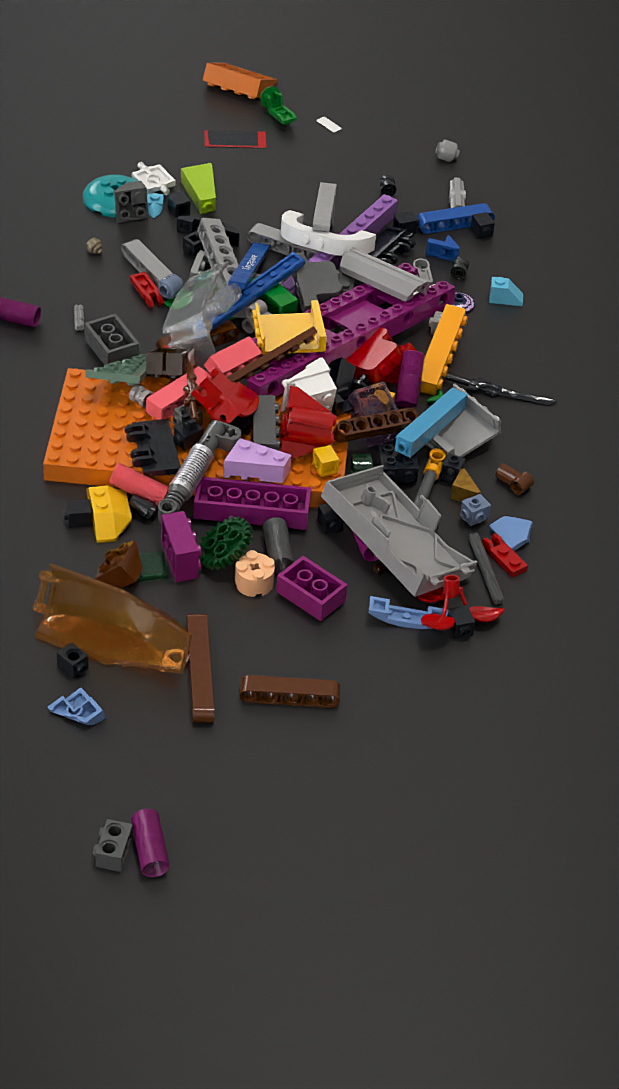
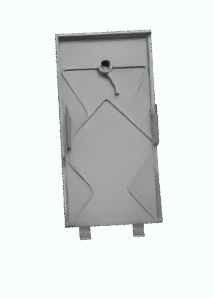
[321,465,477,597]

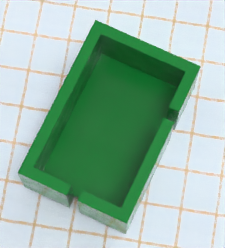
[250,277,298,314]

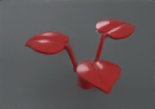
[418,575,504,630]

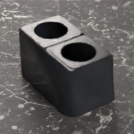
[328,357,356,397]

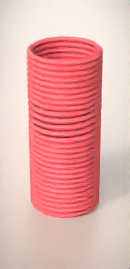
[109,462,169,507]

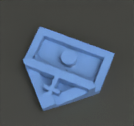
[489,516,533,551]

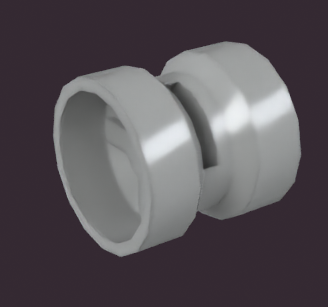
[129,384,154,408]

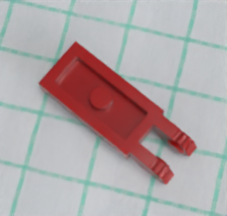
[130,272,164,308]
[482,533,528,577]

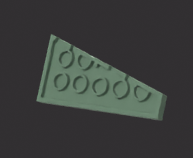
[85,354,148,386]

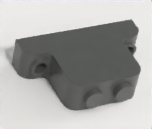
[292,253,343,313]

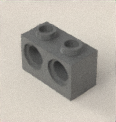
[92,819,133,872]

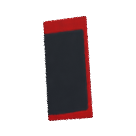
[204,130,266,148]

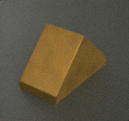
[451,468,481,502]

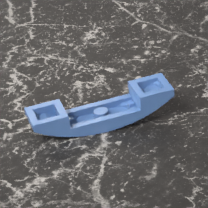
[368,596,448,629]

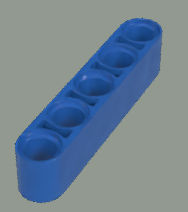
[417,203,495,234]

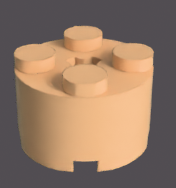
[235,550,275,597]

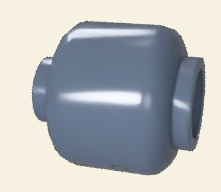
[158,274,184,299]

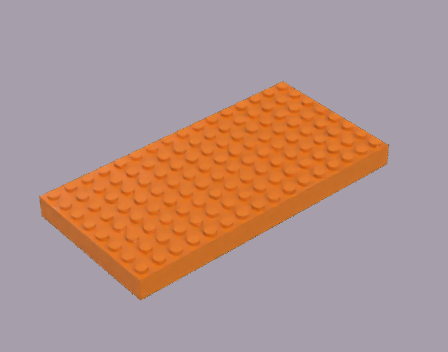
[43,368,353,508]

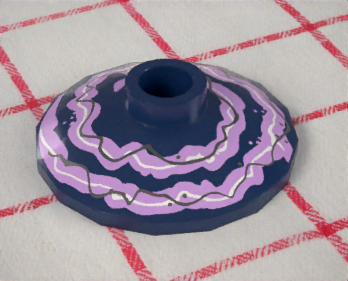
[442,292,475,314]

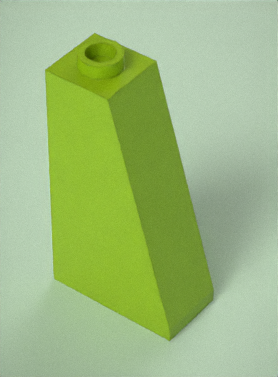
[181,163,216,214]

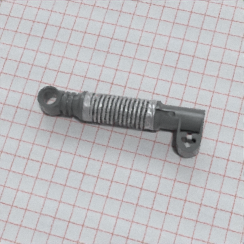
[158,420,241,523]

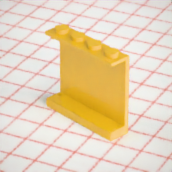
[252,300,326,355]

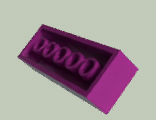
[194,477,311,530]

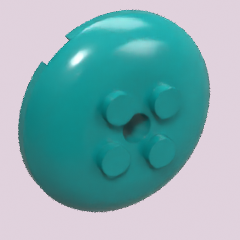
[83,174,137,217]

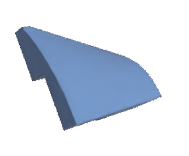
[48,687,106,725]

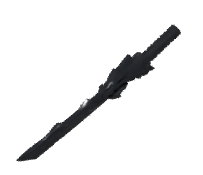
[445,373,558,406]

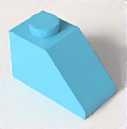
[489,277,523,306]

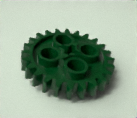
[198,517,254,571]

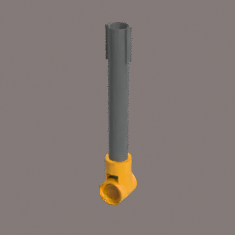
[413,448,446,509]

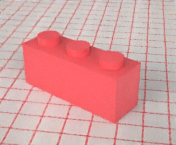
[204,336,262,377]

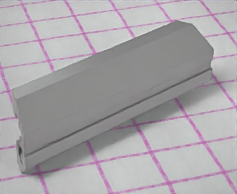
[340,248,430,302]

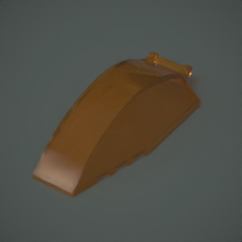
[32,563,192,674]

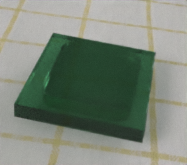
[137,551,168,582]

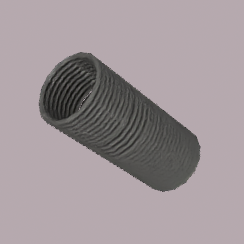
[263,517,294,574]

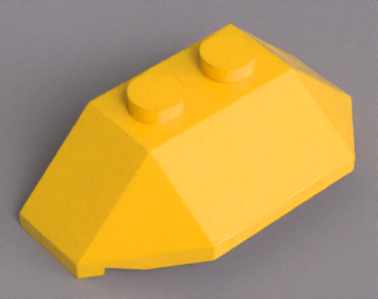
[86,486,132,543]

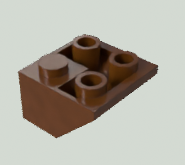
[94,540,143,588]

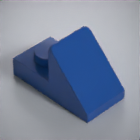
[426,235,460,261]

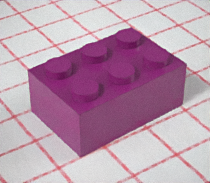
[161,511,202,582]
[276,556,348,621]

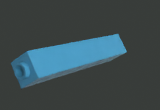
[394,388,468,457]

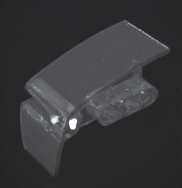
[163,261,242,368]

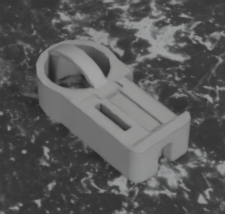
[413,259,433,286]

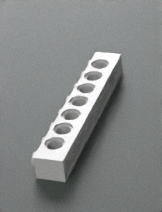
[197,218,254,318]

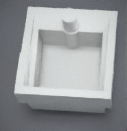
[281,357,337,412]

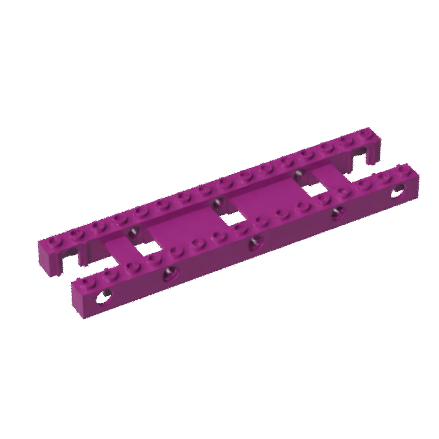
[247,263,455,397]

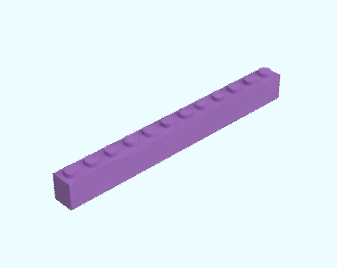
[281,194,398,303]

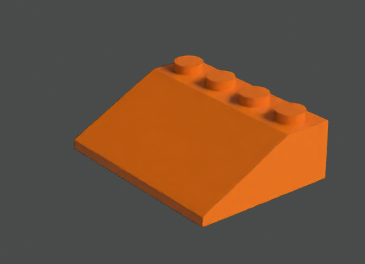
[203,63,278,100]

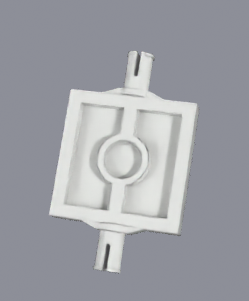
[132,162,176,196]

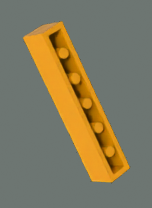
[420,304,468,396]

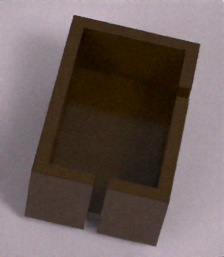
[146,347,191,379]

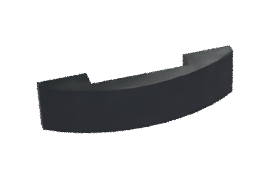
[177,216,240,247]

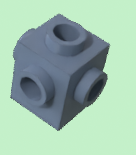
[460,494,491,526]

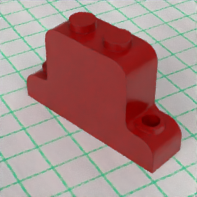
[346,327,402,383]

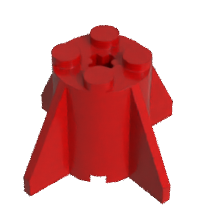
[278,386,337,459]

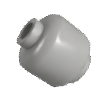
[435,139,460,162]

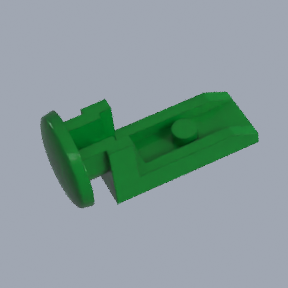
[260,86,297,125]

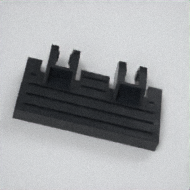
[368,226,416,265]
[124,419,181,476]

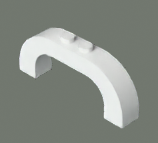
[280,210,376,256]

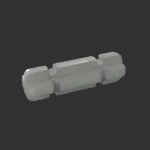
[74,304,84,331]

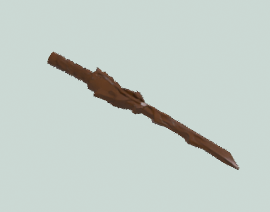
[183,349,201,423]

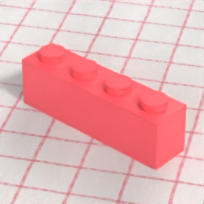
[146,366,213,420]

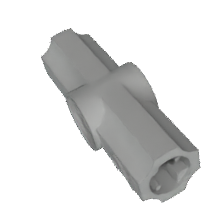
[448,177,466,208]

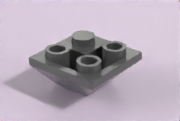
[114,181,149,223]

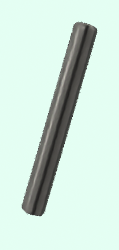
[469,533,504,605]

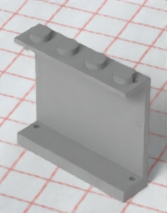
[406,384,501,458]

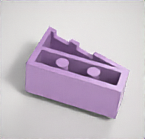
[223,438,291,483]

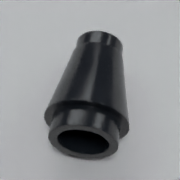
[129,494,158,520]

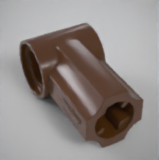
[495,463,534,495]

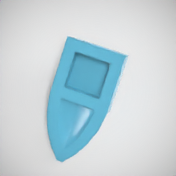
[147,193,164,218]

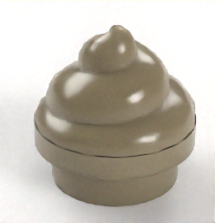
[85,237,102,254]

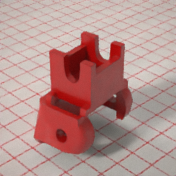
[191,367,259,424]

